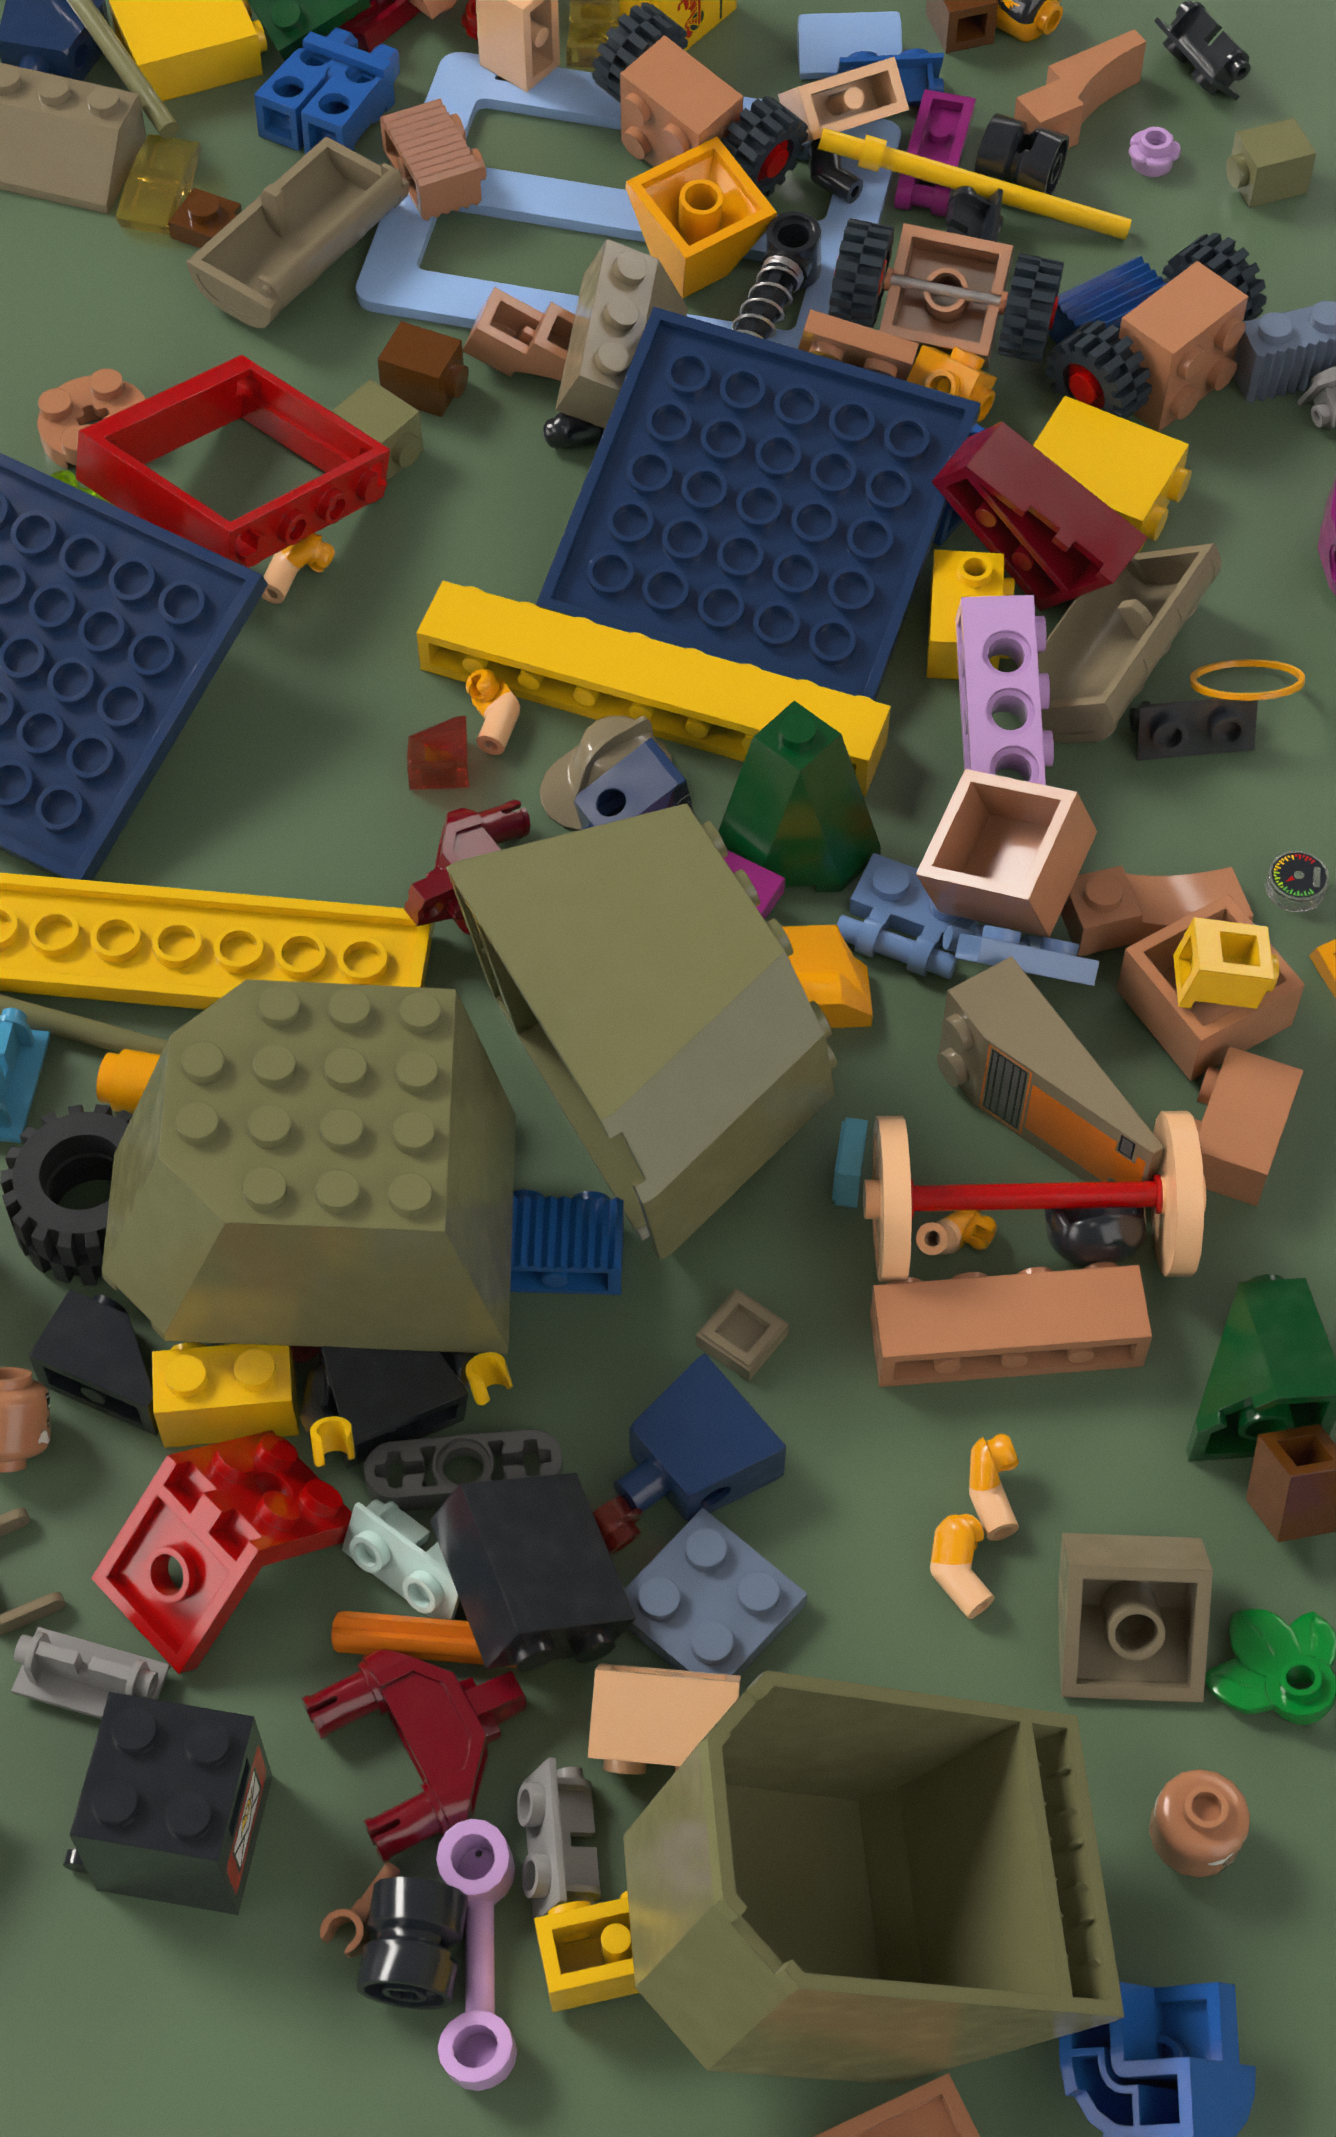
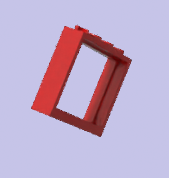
[75,355,390,568]

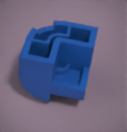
[1059,1982,1256,2137]

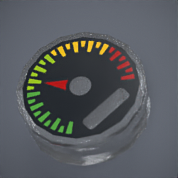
[1265,850,1330,912]

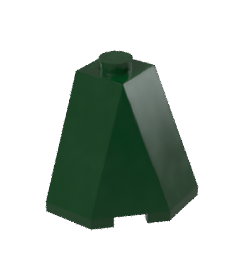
[718,700,881,893]
[1186,1274,1336,1462]

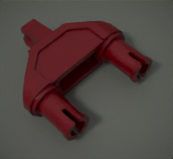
[404,799,531,935]
[301,1649,527,1864]

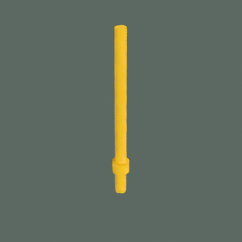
[818,128,1132,240]

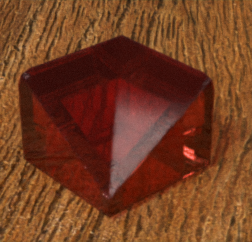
[407,716,469,790]

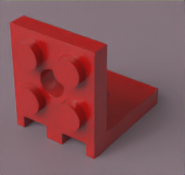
[91,1430,352,1674]

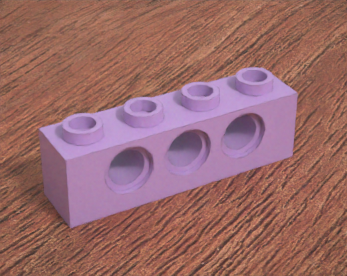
[955,595,1054,785]

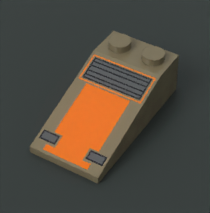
[937,956,1164,1213]

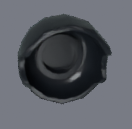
[1045,1208,1146,1268]

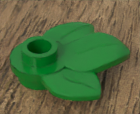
[1205,1608,1336,1725]

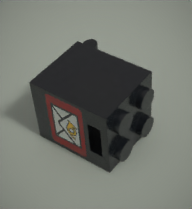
[63,1692,273,1915]

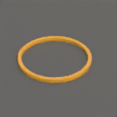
[1190,659,1305,701]

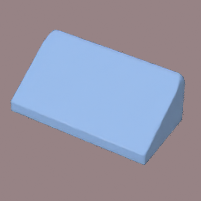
[797,11,902,80]

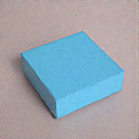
[832,1117,868,1208]

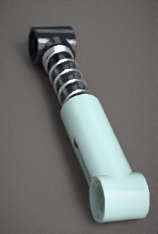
[731,211,821,340]

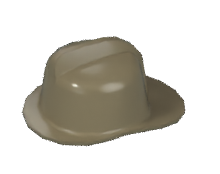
[540,716,673,830]

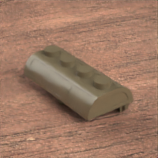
[186,137,410,328]
[1037,543,1222,744]

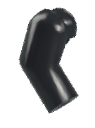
[808,138,863,204]
[543,412,604,449]

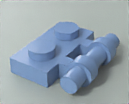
[837,853,979,979]
[943,924,1099,986]

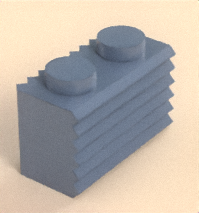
[1233,301,1336,404]

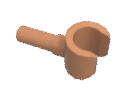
[320,1862,401,1958]

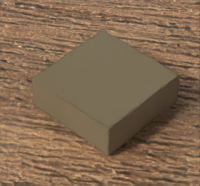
[696,1288,789,1382]

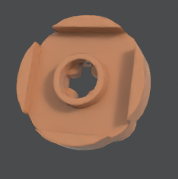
[37,368,146,469]

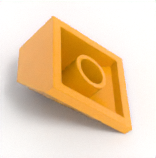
[626,136,777,299]

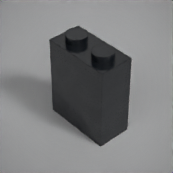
[430,1473,636,1671]

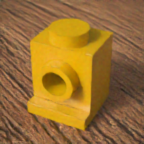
[1173,917,1279,1009]

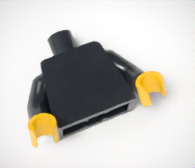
[300,1346,513,1469]

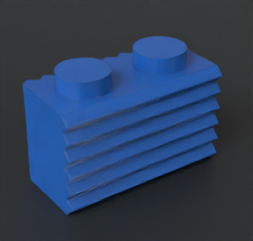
[1049,256,1167,344]
[510,1189,624,1295]

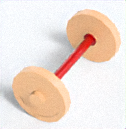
[863,1111,1206,1282]

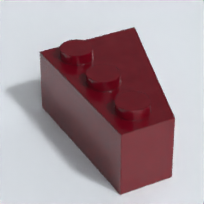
[932,421,1148,611]

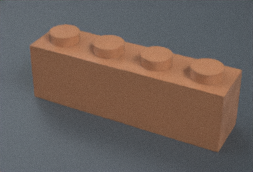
[870,1262,1152,1387]

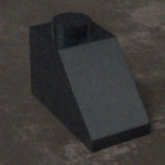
[29,1289,159,1436]

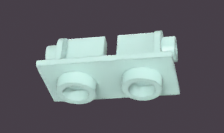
[342,1499,460,1620]

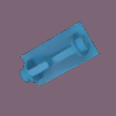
[0,1008,51,1143]

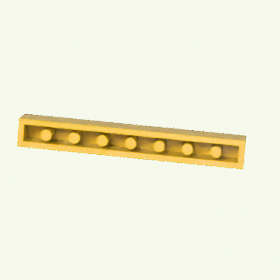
[416,581,891,797]

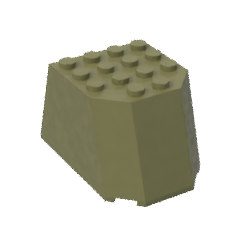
[446,803,838,1260]
[102,979,516,1354]
[623,1670,1124,2084]

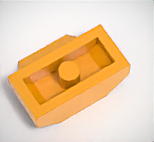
[782,924,873,1028]

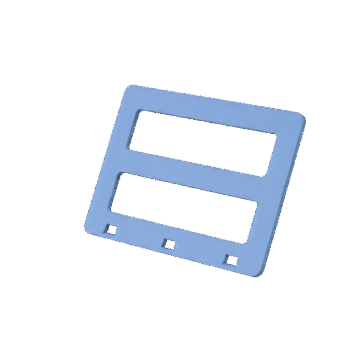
[356,52,901,349]

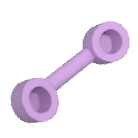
[436,1819,517,2091]

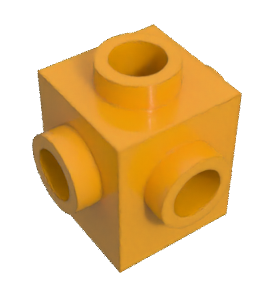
[906,345,998,423]

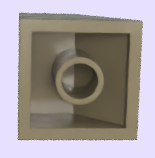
[1058,1533,1213,1702]

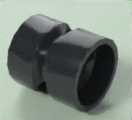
[974,113,1069,195]
[356,1877,468,2010]

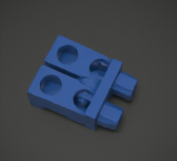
[254,27,400,154]

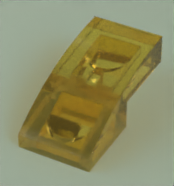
[566,0,619,68]
[115,134,202,236]

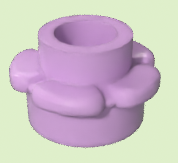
[1129,127,1181,177]

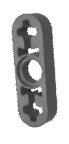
[364,1429,563,1511]

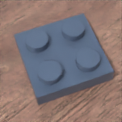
[624,1508,808,1676]

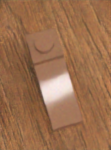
[1014,29,1147,149]
[463,287,575,381]
[1061,865,1254,957]

